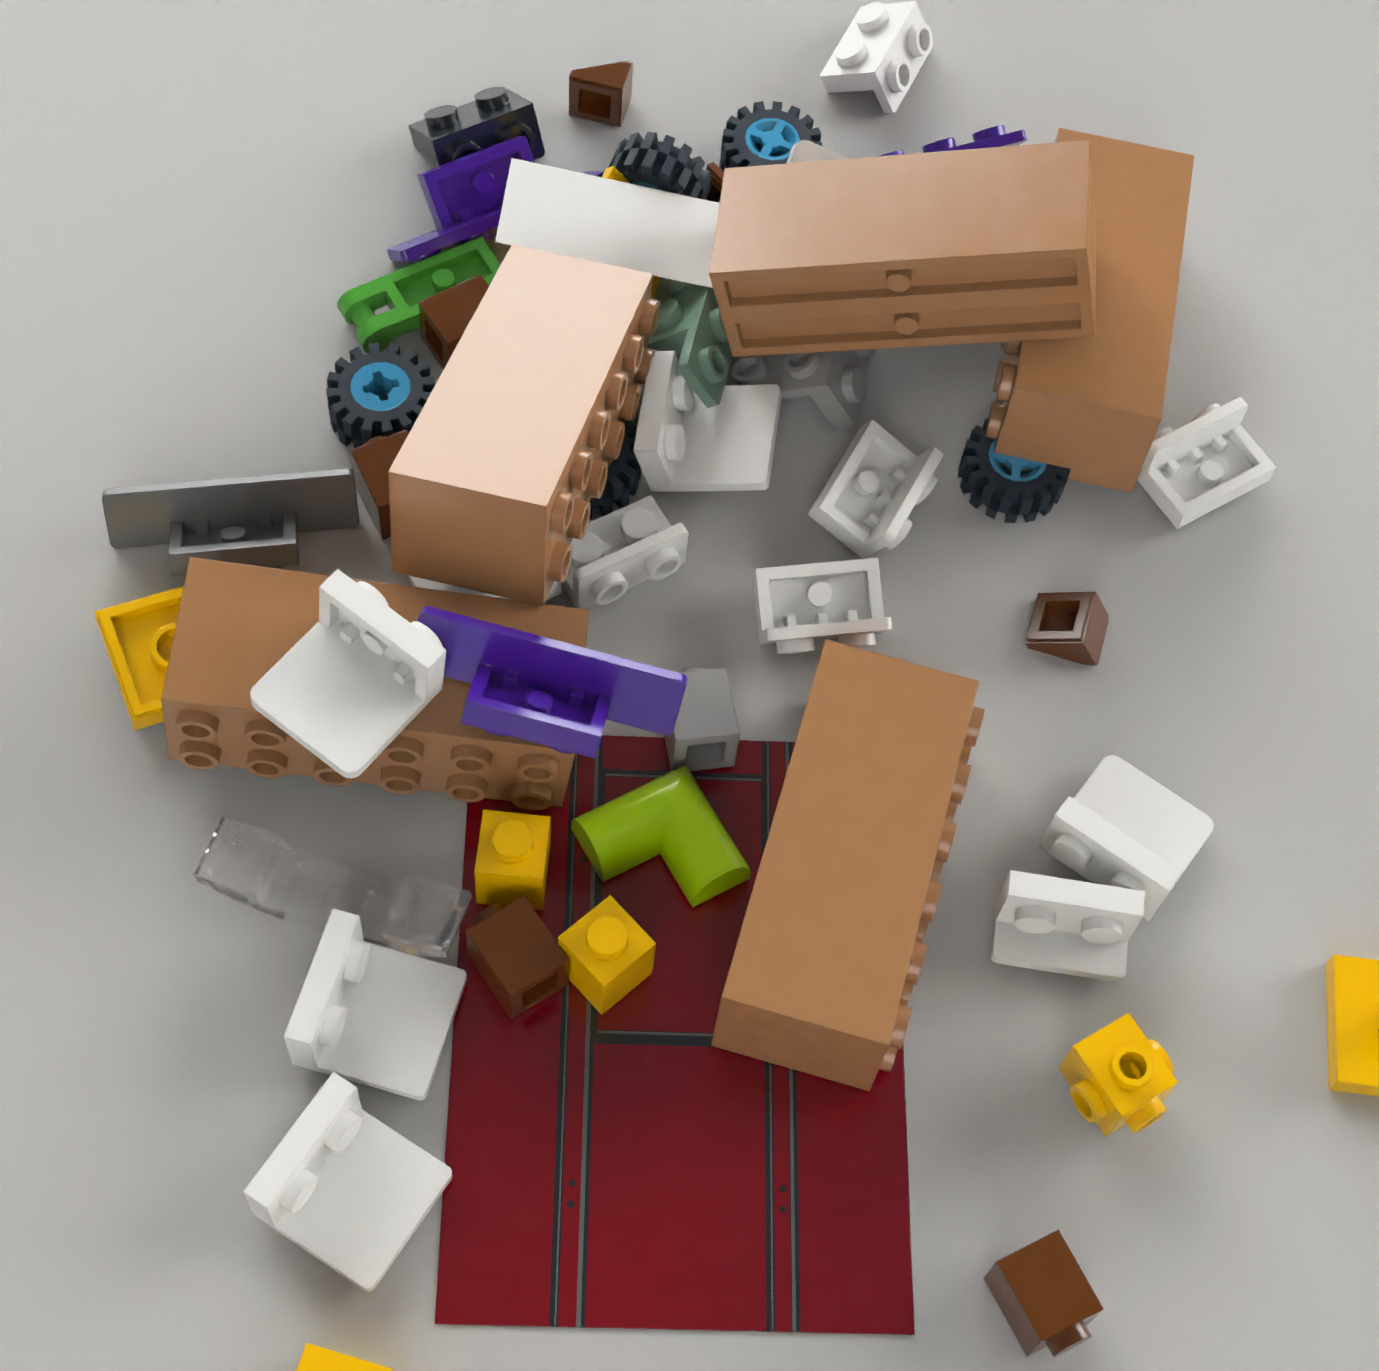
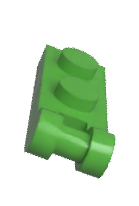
[337,237,500,354]

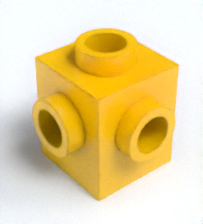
[1059,1013,1179,1137]

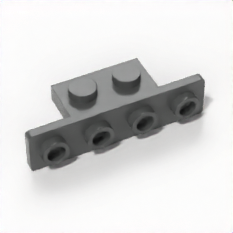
[102,468,360,576]

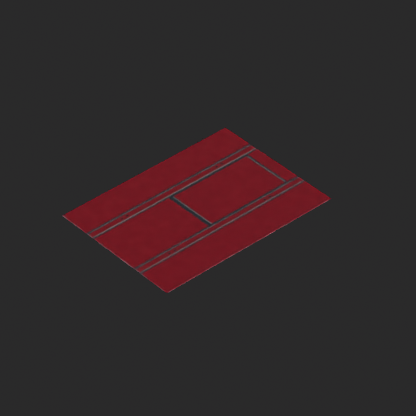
[435,735,915,1335]

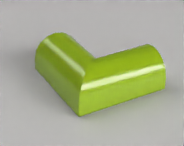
[571,765,751,908]

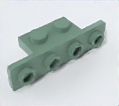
[648,277,732,408]

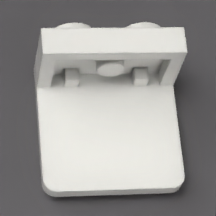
[250,569,446,778]
[1039,755,1214,922]

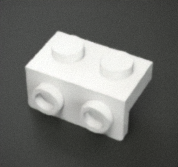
[820,1,933,113]
[1137,397,1277,529]
[808,419,944,559]
[752,558,892,654]

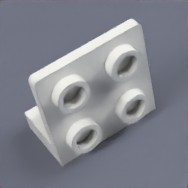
[633,351,782,492]
[284,908,467,1101]
[243,1072,452,1292]

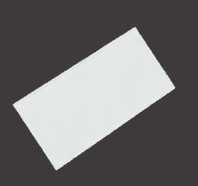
[495,158,719,288]

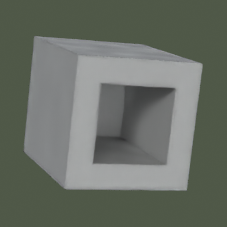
[664,667,740,771]

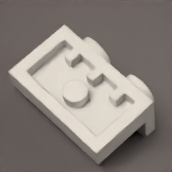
[562,495,689,609]
[991,870,1145,982]

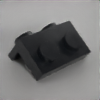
[408,87,545,167]

